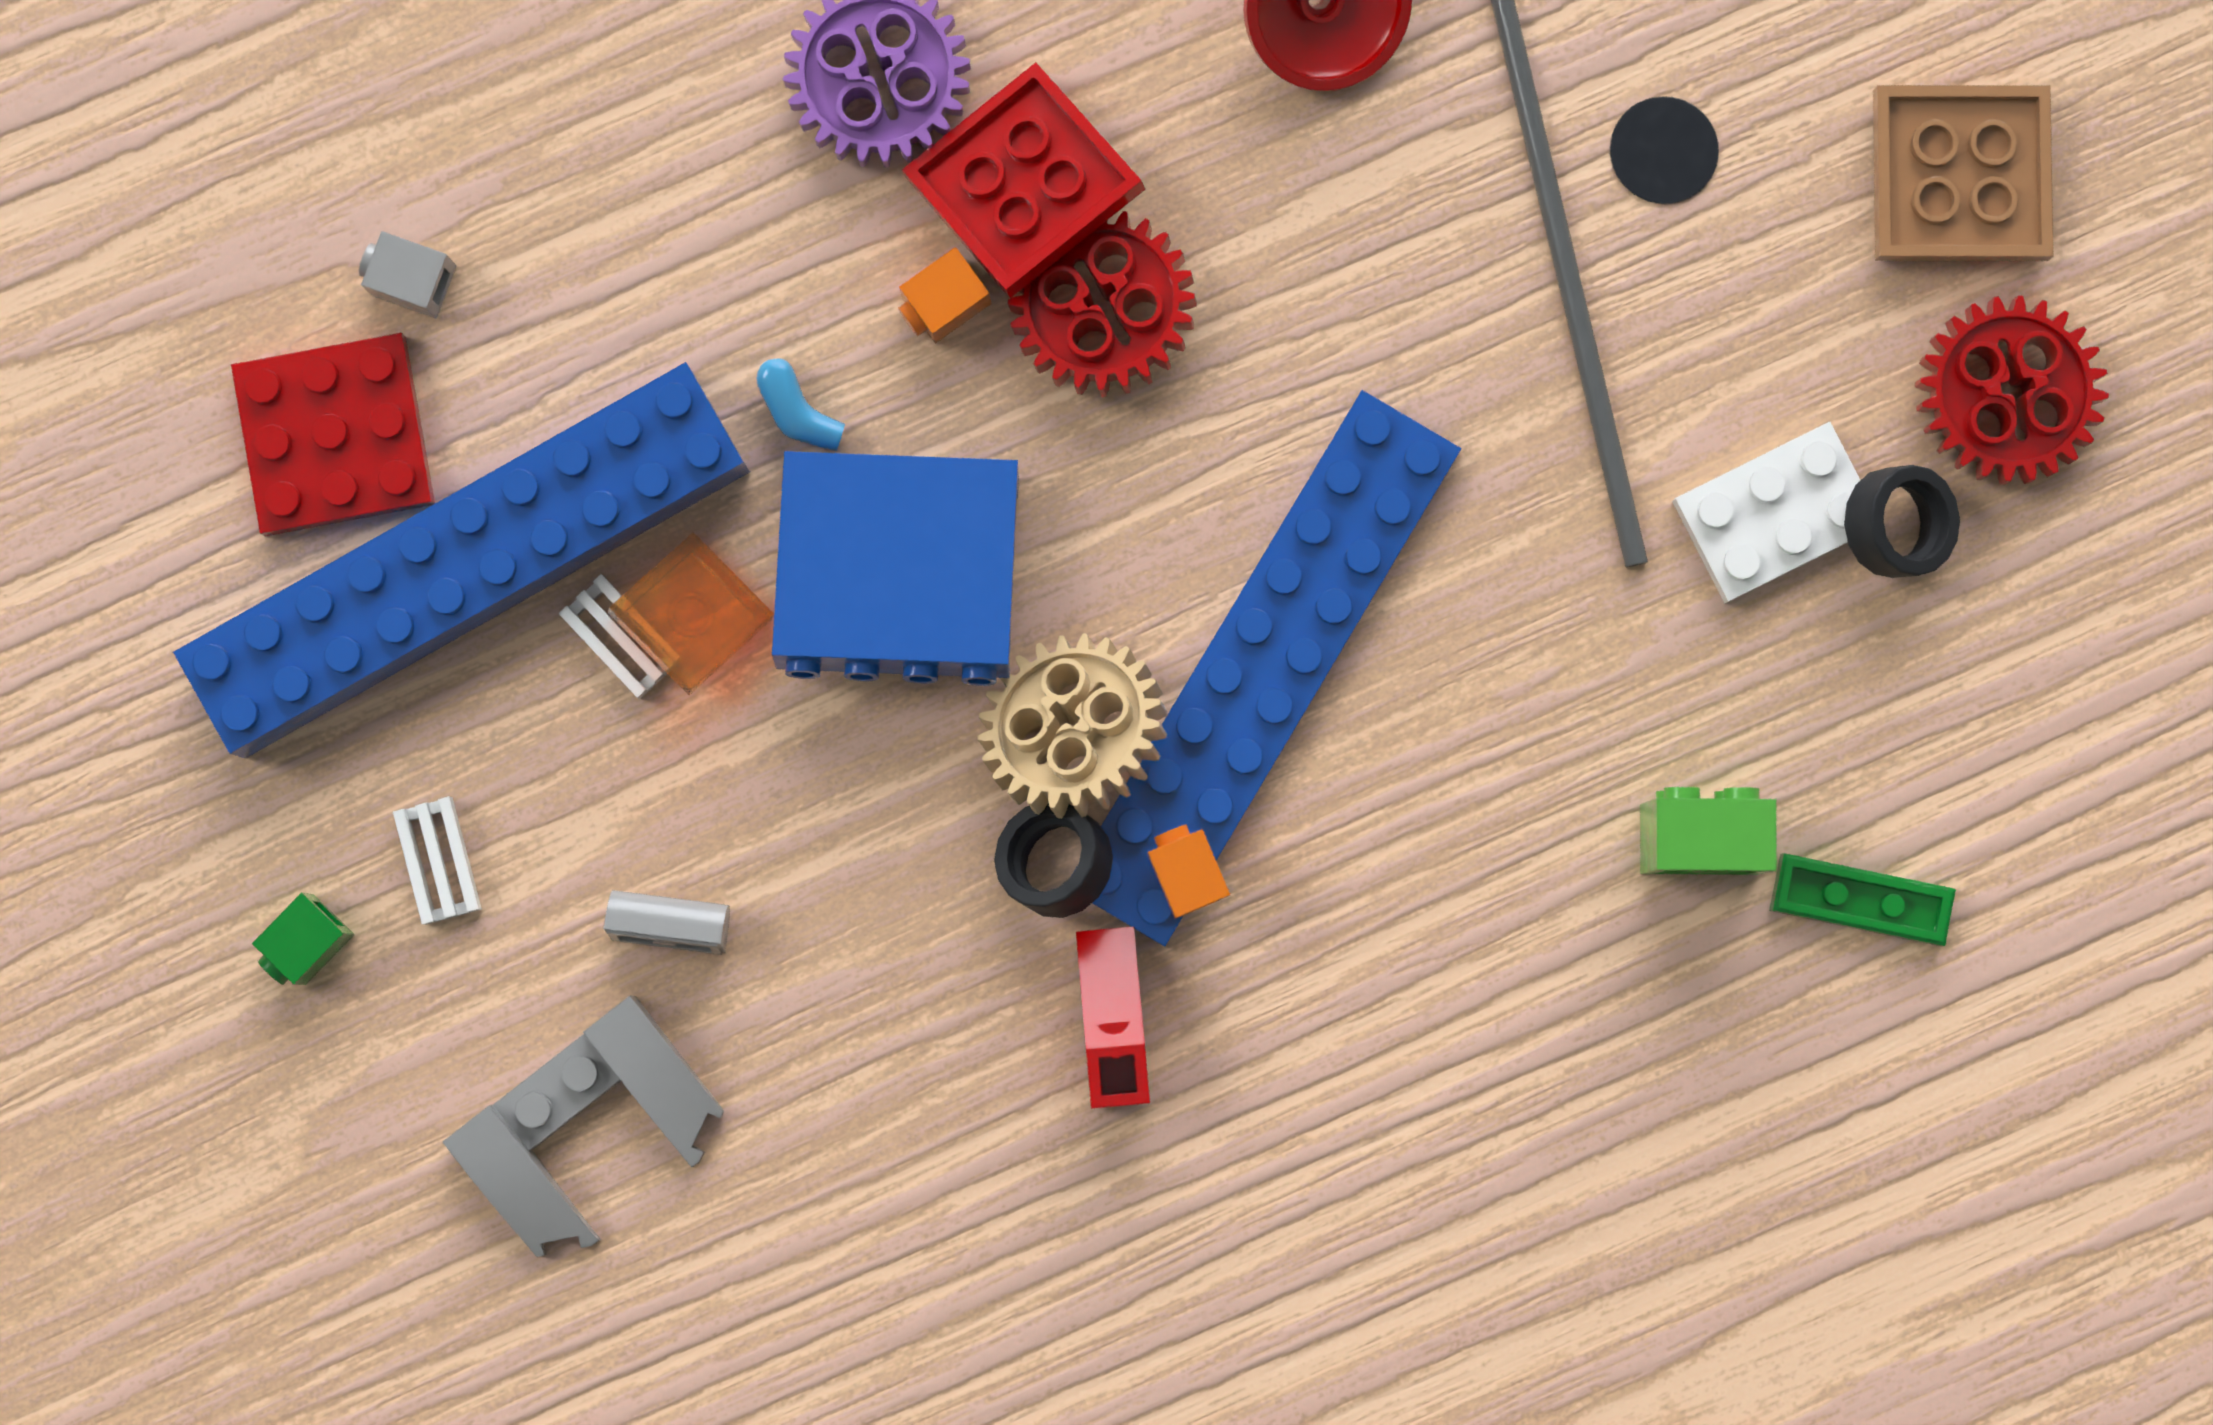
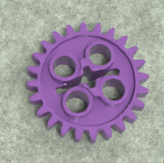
[783,0,971,168]

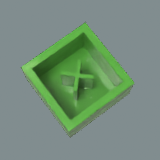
[1640,787,1777,875]

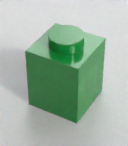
[252,892,355,985]

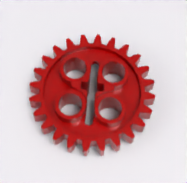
[1008,211,1197,397]
[1915,295,2109,485]

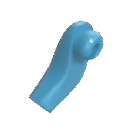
[756,358,845,452]

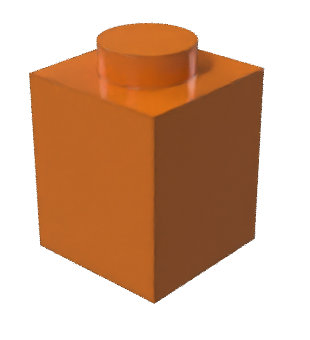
[898,247,991,344]
[1147,824,1230,919]

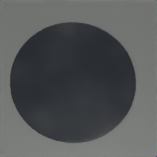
[1610,96,1719,204]

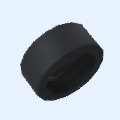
[1844,465,1960,578]
[994,803,1113,918]

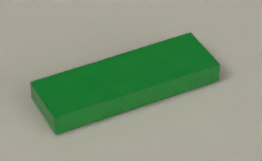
[1769,853,1956,946]

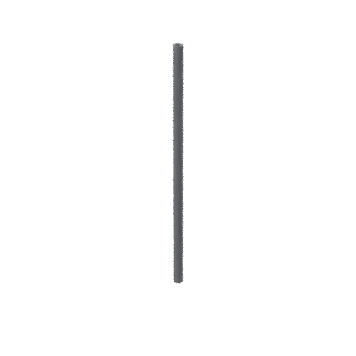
[1491,0,1648,568]

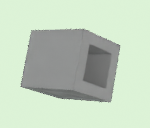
[359,231,457,319]

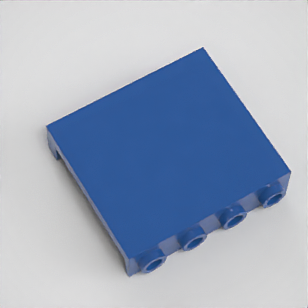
[772,451,1019,686]

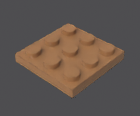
[1873,85,2054,261]

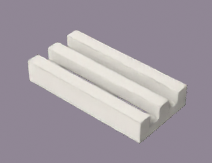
[558,574,682,699]
[393,796,482,925]

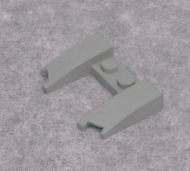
[443,996,724,1257]

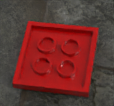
[902,62,1145,298]
[231,332,435,536]

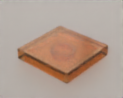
[608,532,774,696]

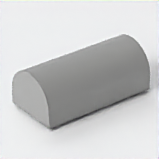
[604,890,730,955]

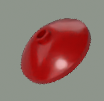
[1243,0,1412,91]

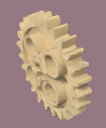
[978,634,1168,819]

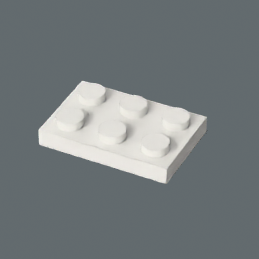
[1672,422,1860,604]

